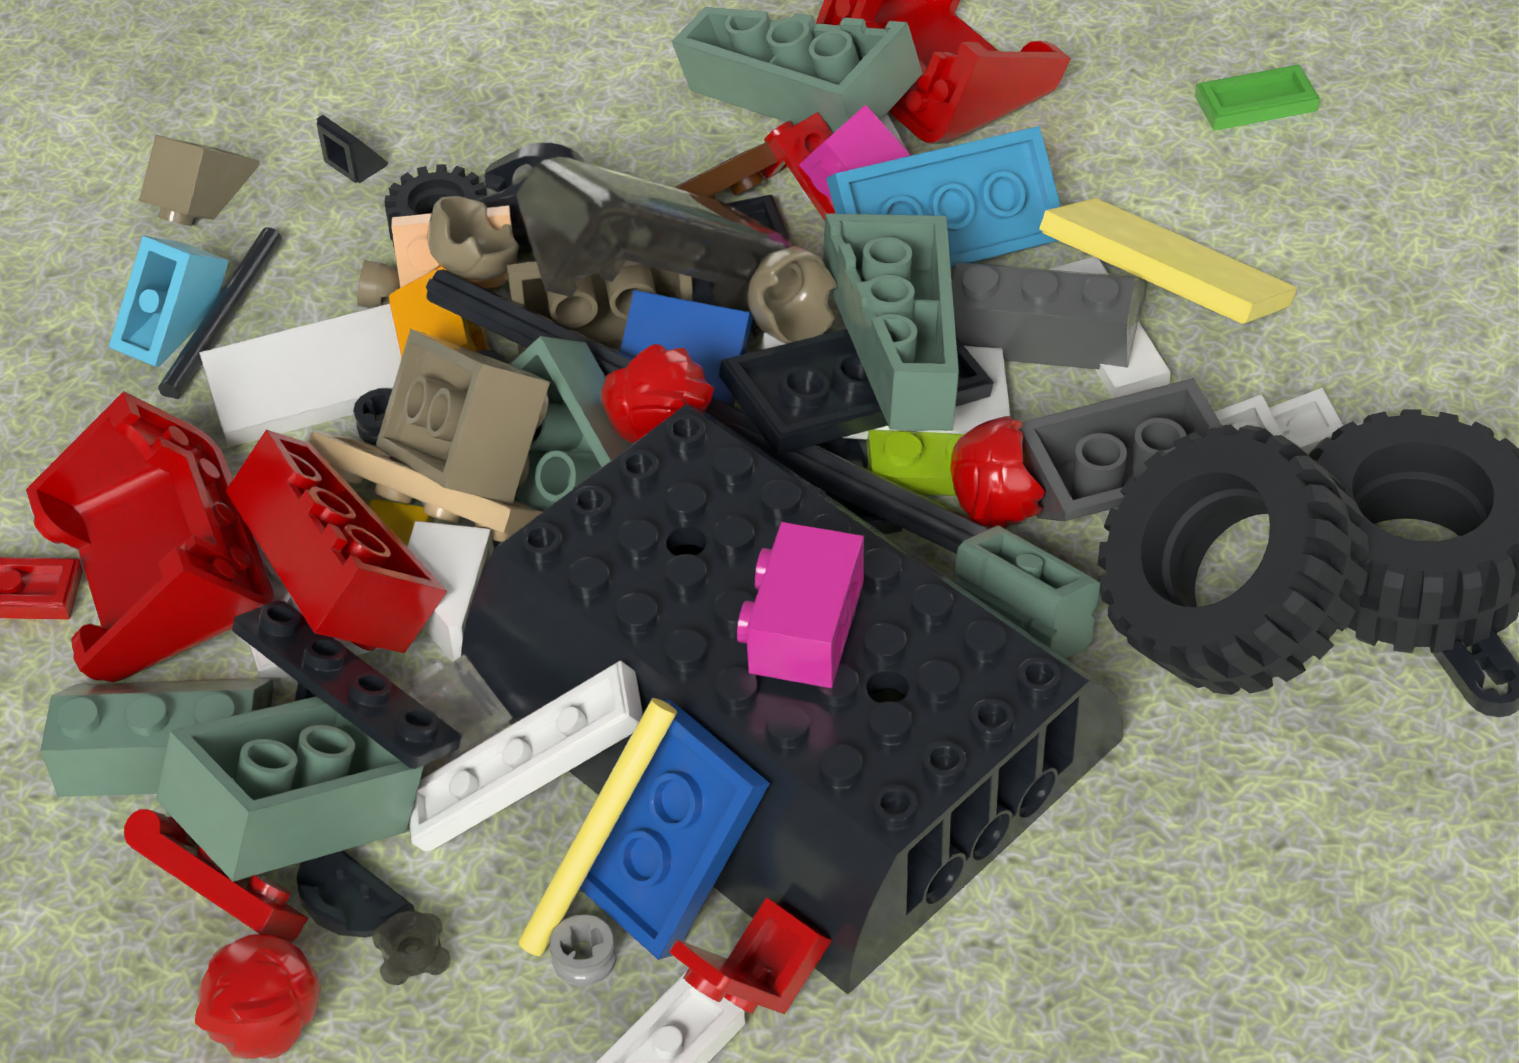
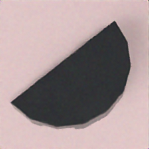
[296,850,416,938]

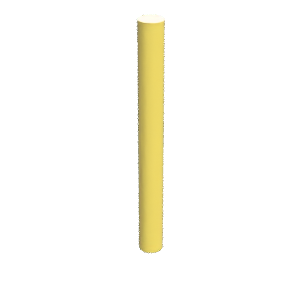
[518,698,677,956]

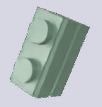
[953,525,1101,659]

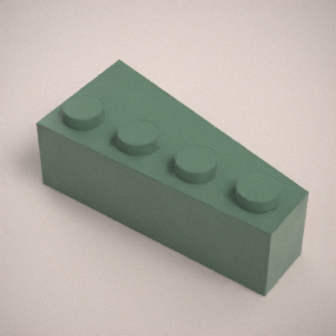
[671,7,923,134]
[823,214,959,431]

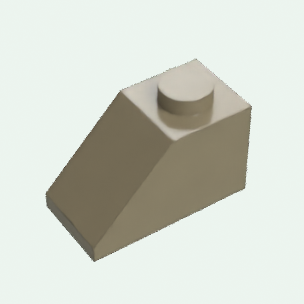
[139,135,259,226]

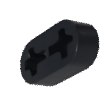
[1433,627,1519,717]

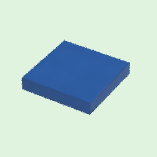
[620,290,753,406]

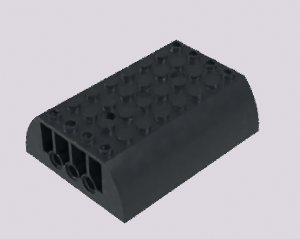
[460,404,1123,995]

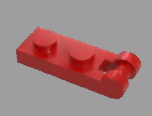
[124,809,309,942]

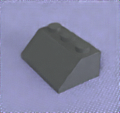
[952,263,1146,370]
[1019,378,1222,522]

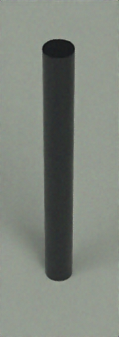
[158,227,282,399]

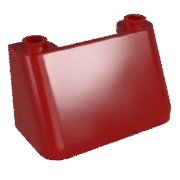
[816,0,1071,143]
[26,391,274,683]

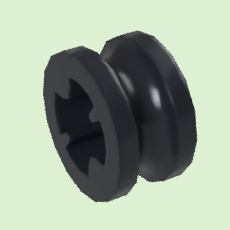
[353,388,392,446]

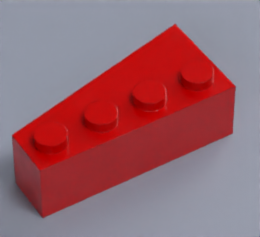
[226,430,447,653]

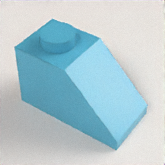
[108,236,229,367]

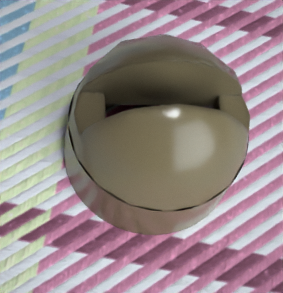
[357,260,400,308]

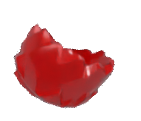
[601,344,714,444]
[950,416,1045,529]
[195,934,321,1059]

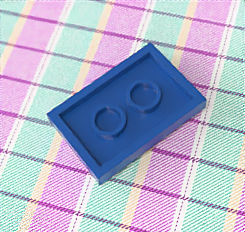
[580,699,770,960]

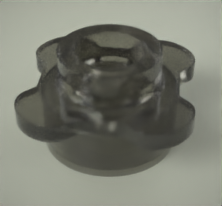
[372,911,451,985]

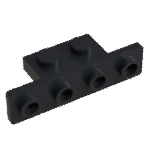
[232,600,462,769]

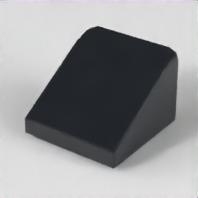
[316,115,388,183]

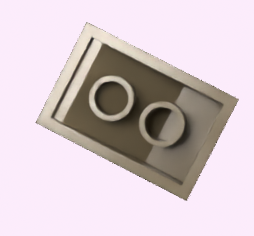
[375,329,550,504]

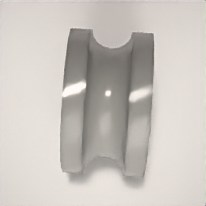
[550,914,616,986]

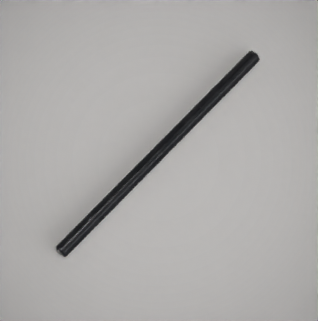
[426,269,991,554]

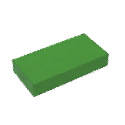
[1195,64,1320,131]

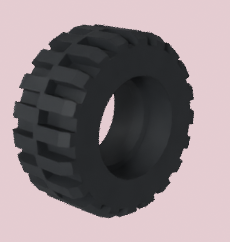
[1308,409,1519,653]
[1097,424,1369,695]

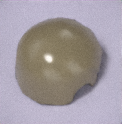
[427,196,519,280]
[747,246,837,344]

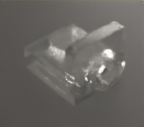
[408,655,512,760]

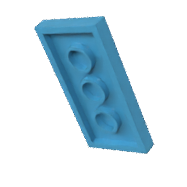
[826,126,1061,269]

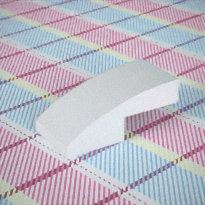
[1214,388,1343,454]

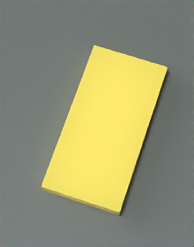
[1039,198,1298,324]

